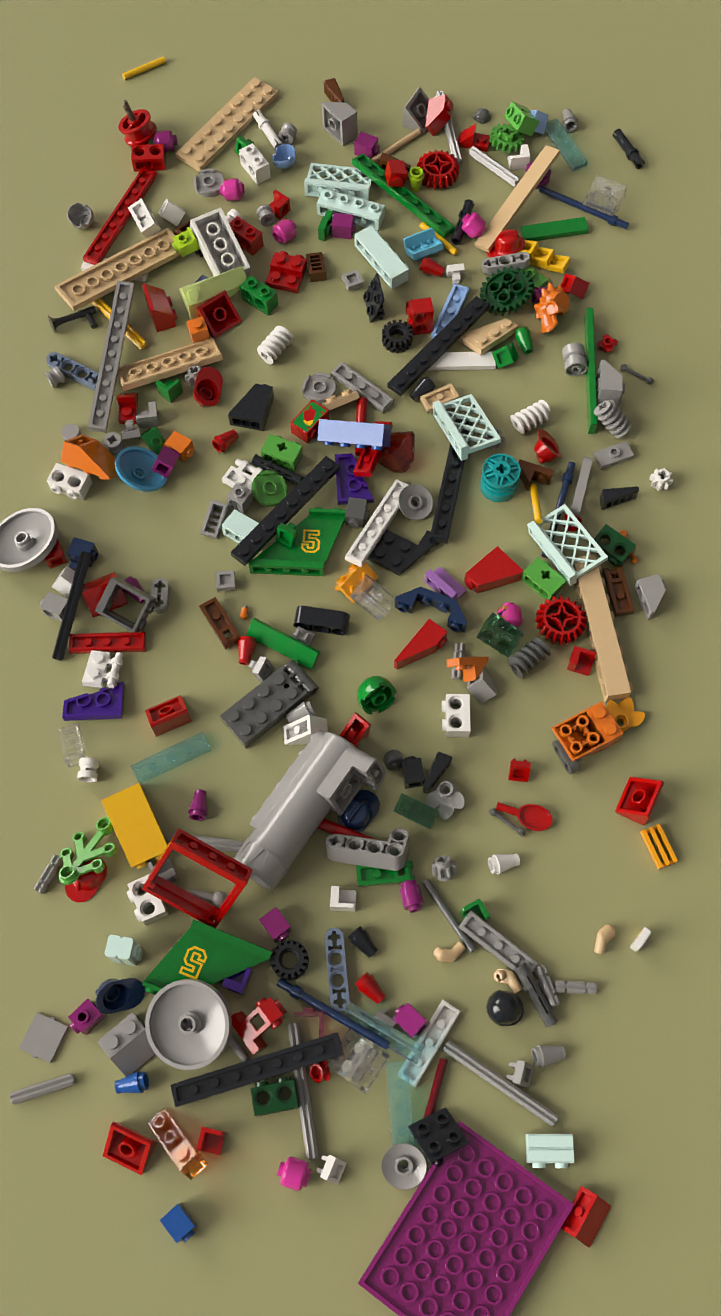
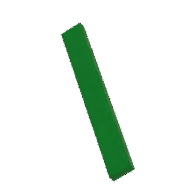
[351,153,455,238]
[584,308,598,434]

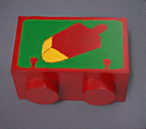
[290,399,330,444]

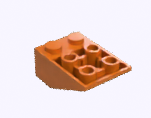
[60,434,118,480]
[551,701,624,762]

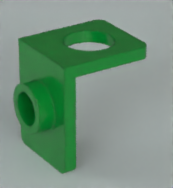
[139,427,166,455]

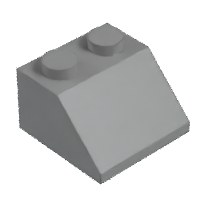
[322,102,358,146]
[596,360,625,406]
[97,1012,156,1077]

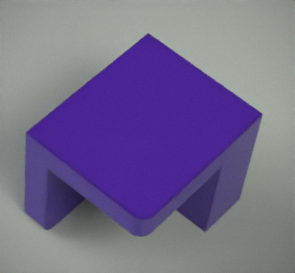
[222,967,253,996]

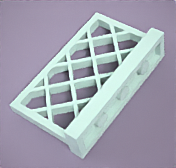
[304,163,372,201]
[433,394,501,461]
[527,504,608,586]

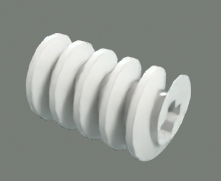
[257,326,294,365]
[510,400,550,435]

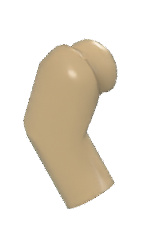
[594,924,616,954]
[434,942,466,963]
[493,969,523,994]

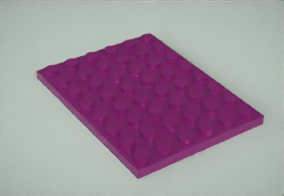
[358,1121,574,1316]

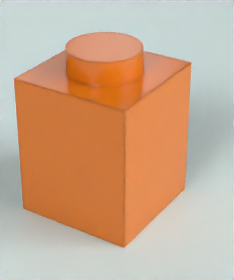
[186,316,210,344]
[164,431,194,462]

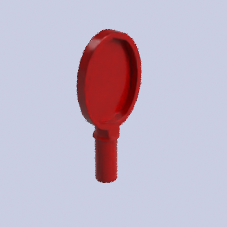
[496,802,552,831]

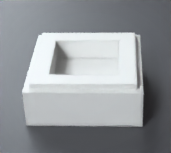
[629,927,651,952]

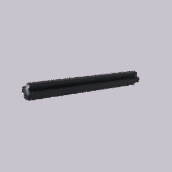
[52,551,91,661]

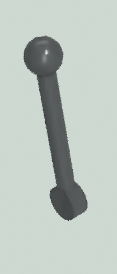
[620,364,654,384]
[489,808,526,837]

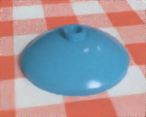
[115,446,168,492]

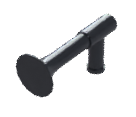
[48,306,98,333]

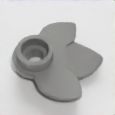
[425,781,465,821]

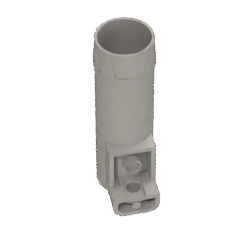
[234,730,386,891]

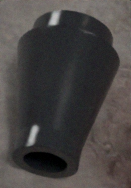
[409,377,436,402]
[348,926,378,958]

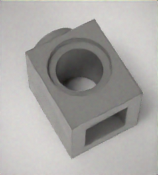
[227,483,254,515]
[40,592,67,622]

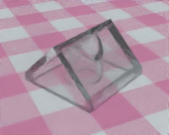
[349,574,394,620]

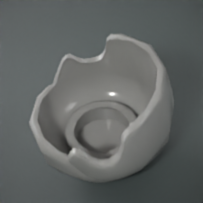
[67,202,94,229]

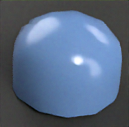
[272,144,297,169]

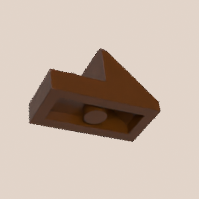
[518,459,554,491]

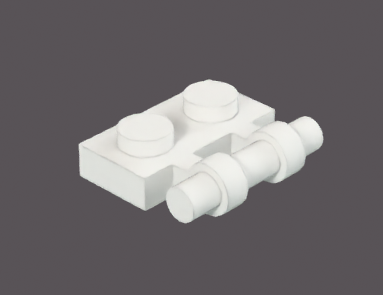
[222,458,264,490]
[82,650,123,688]

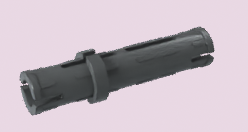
[514,962,558,1027]

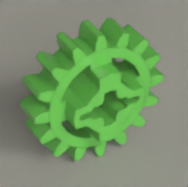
[489,123,524,153]

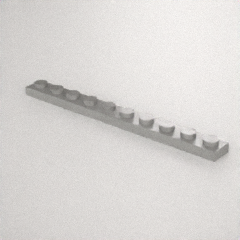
[88,281,135,433]

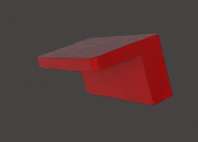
[561,1186,611,1247]

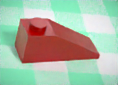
[394,619,448,669]

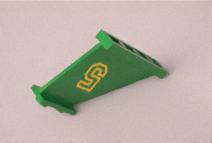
[249,507,346,577]
[142,919,272,995]

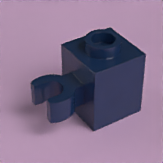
[66,537,98,571]

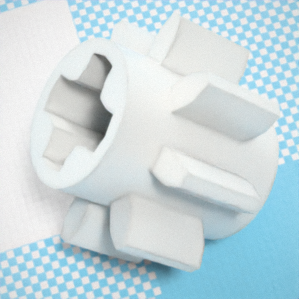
[649,468,673,491]

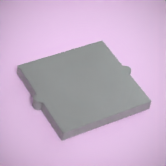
[19,1013,68,1063]

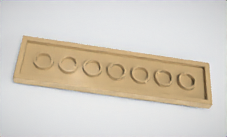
[175,77,279,172]
[55,227,180,311]

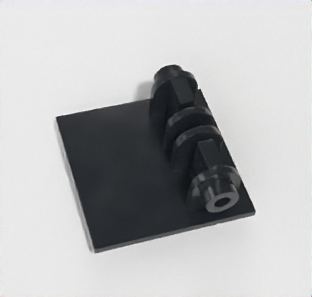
[363,273,385,323]
[408,1107,469,1167]

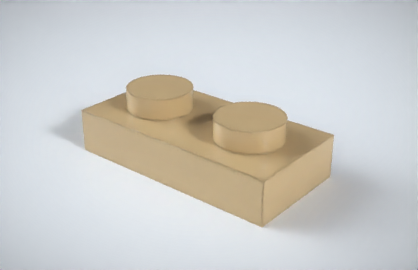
[420,384,459,413]
[321,389,360,410]

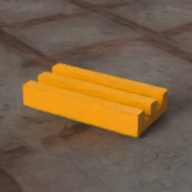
[640,824,678,870]

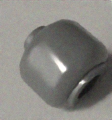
[473,108,491,124]
[383,750,404,770]

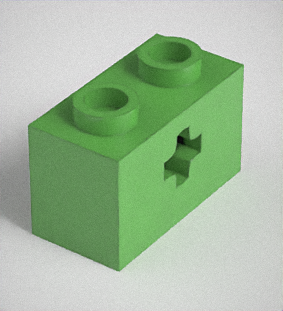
[504,101,540,136]
[261,434,303,472]
[521,557,567,601]

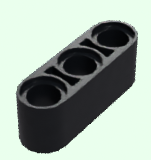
[293,605,350,636]

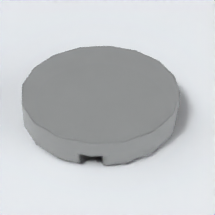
[193,169,225,197]
[302,372,337,405]

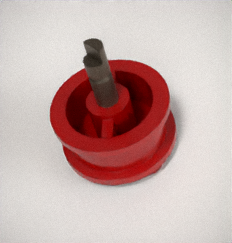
[118,100,157,146]

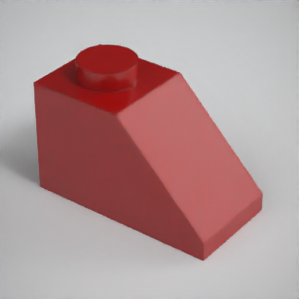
[425,94,453,136]

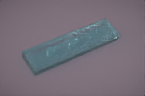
[545,119,588,171]
[131,732,211,784]
[344,1002,424,1065]
[386,1060,415,1146]

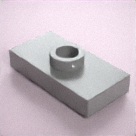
[593,441,634,469]

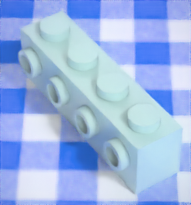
[317,189,385,231]
[355,226,409,289]

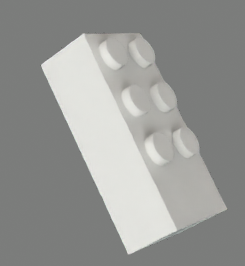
[190,207,250,276]

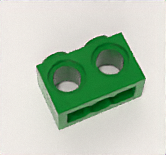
[240,275,278,316]

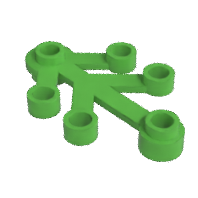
[59,817,117,885]

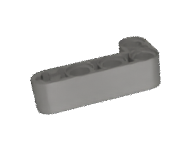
[326,828,409,871]

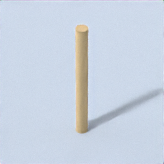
[371,129,421,163]

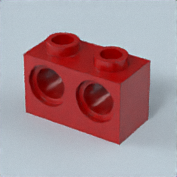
[131,144,166,172]
[229,216,264,256]
[407,297,434,335]

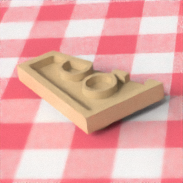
[458,318,518,355]

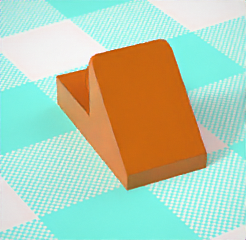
[446,656,489,682]

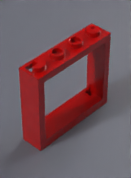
[142,828,253,928]

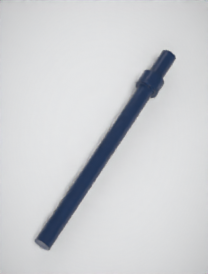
[539,186,629,229]
[541,462,576,558]
[277,978,391,1050]

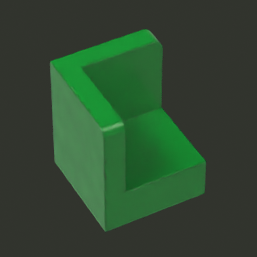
[492,342,519,369]
[156,379,183,403]
[460,898,490,922]

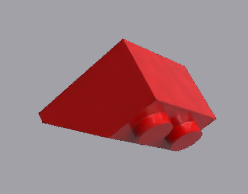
[142,284,177,332]

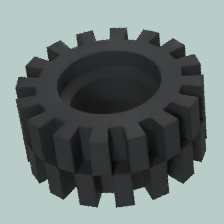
[382,320,413,353]
[270,940,309,981]

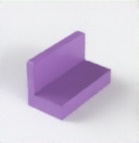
[424,567,466,600]

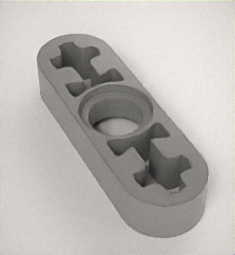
[481,252,530,275]

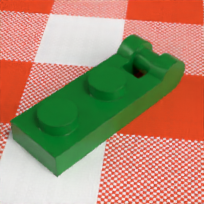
[356,861,415,887]

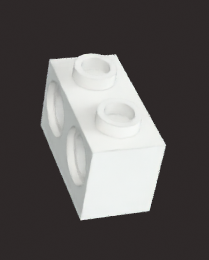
[239,143,271,185]
[128,199,162,238]
[47,463,92,500]
[442,694,471,738]
[127,874,169,925]

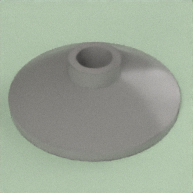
[398,484,433,520]
[381,1143,427,1190]

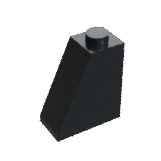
[228,384,274,431]

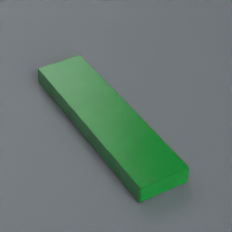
[520,217,589,241]
[246,618,320,669]

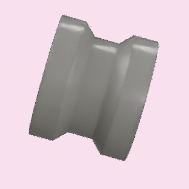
[278,123,297,144]
[256,204,276,226]
[44,366,66,388]
[103,432,124,455]

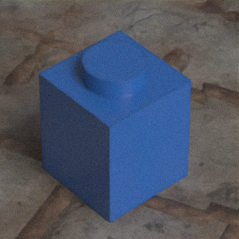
[160,1203,197,1243]

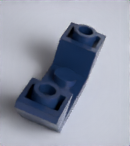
[395,587,467,633]

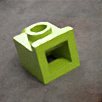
[172,227,200,258]

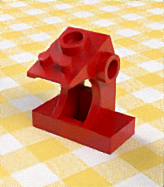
[231,997,287,1055]

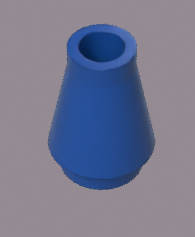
[115,1071,149,1094]

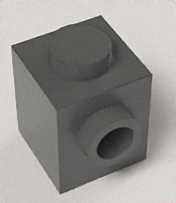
[345,497,369,528]

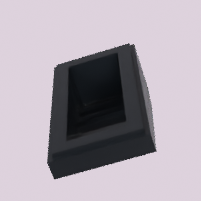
[599,486,639,510]
[423,752,453,794]

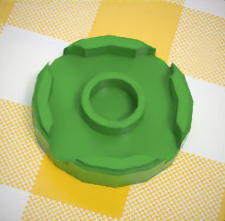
[251,470,287,507]

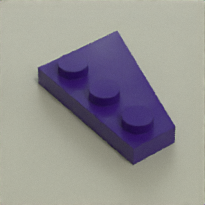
[335,453,374,505]
[62,681,125,721]

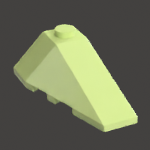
[179,266,247,320]

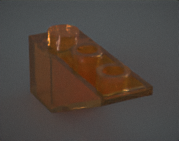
[147,1108,208,1180]

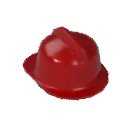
[486,229,525,258]
[193,367,223,407]
[534,429,562,464]
[65,857,107,903]

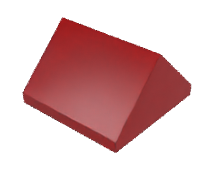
[197,290,242,338]
[82,572,128,618]
[145,695,192,737]
[615,777,664,826]
[102,1122,158,1176]

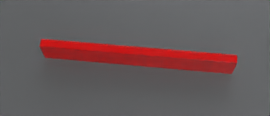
[83,167,157,265]

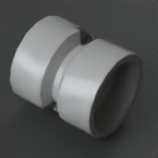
[562,343,588,376]

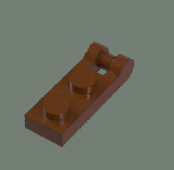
[602,566,635,617]
[199,597,241,650]

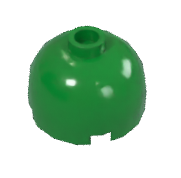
[357,676,397,715]

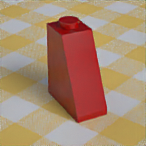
[464,546,524,594]

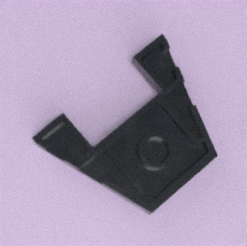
[367,529,440,576]

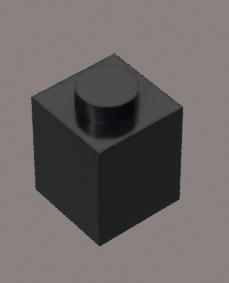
[401,756,425,789]

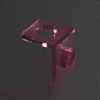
[293,1008,323,1038]

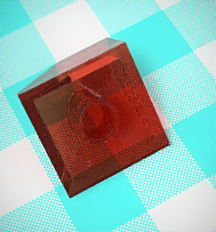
[378,431,415,473]

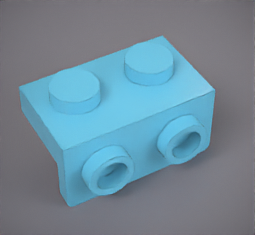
[403,227,444,260]

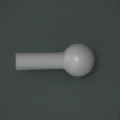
[189,889,227,908]

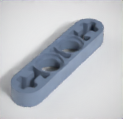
[46,352,99,391]
[325,928,350,1013]

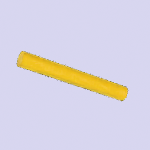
[122,56,166,80]
[419,222,458,256]
[530,483,543,524]

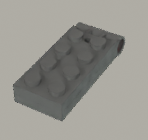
[220,660,319,748]

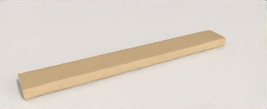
[475,145,560,253]

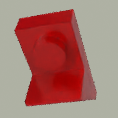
[458,124,490,152]
[117,392,138,424]
[339,712,371,748]

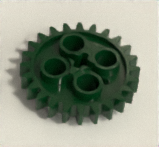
[479,266,535,316]

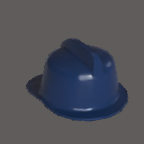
[338,790,380,832]
[96,978,145,1014]

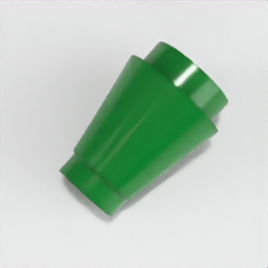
[515,327,534,354]

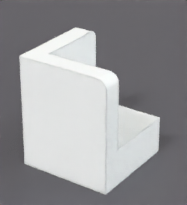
[507,144,530,170]
[158,198,185,226]
[52,566,85,598]
[330,886,356,912]

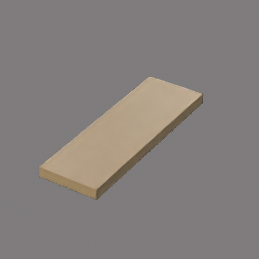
[118,338,223,391]

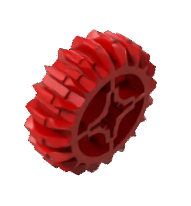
[417,149,460,191]
[535,595,587,646]

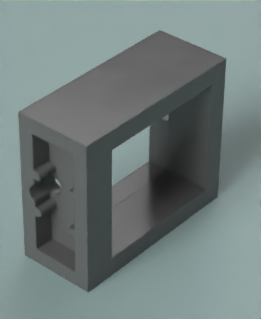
[95,577,156,633]

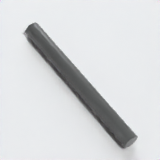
[422,879,477,953]

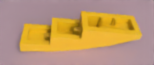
[516,240,571,274]

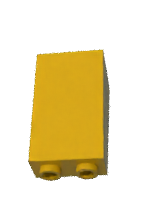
[101,783,168,869]

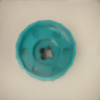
[480,454,521,502]

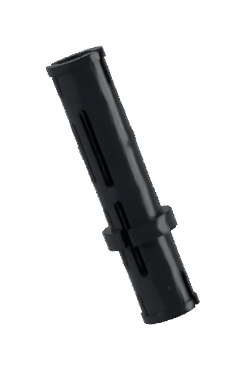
[612,129,645,169]
[451,199,475,245]
[251,454,304,485]

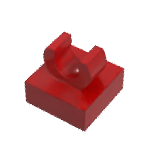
[508,758,531,782]

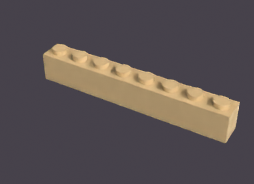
[573,554,633,703]

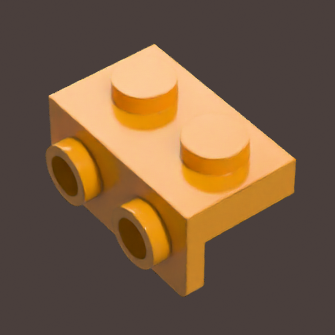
[334,562,379,603]

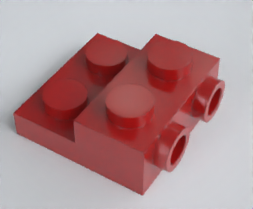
[265,251,307,294]

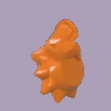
[534,283,570,334]

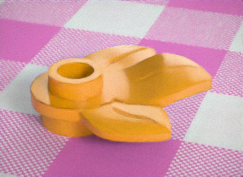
[606,697,645,732]

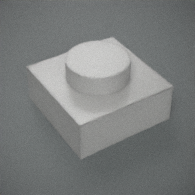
[342,270,364,291]
[215,570,236,592]

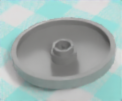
[0,508,58,572]
[145,979,232,1070]

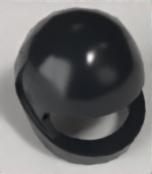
[486,990,524,1026]

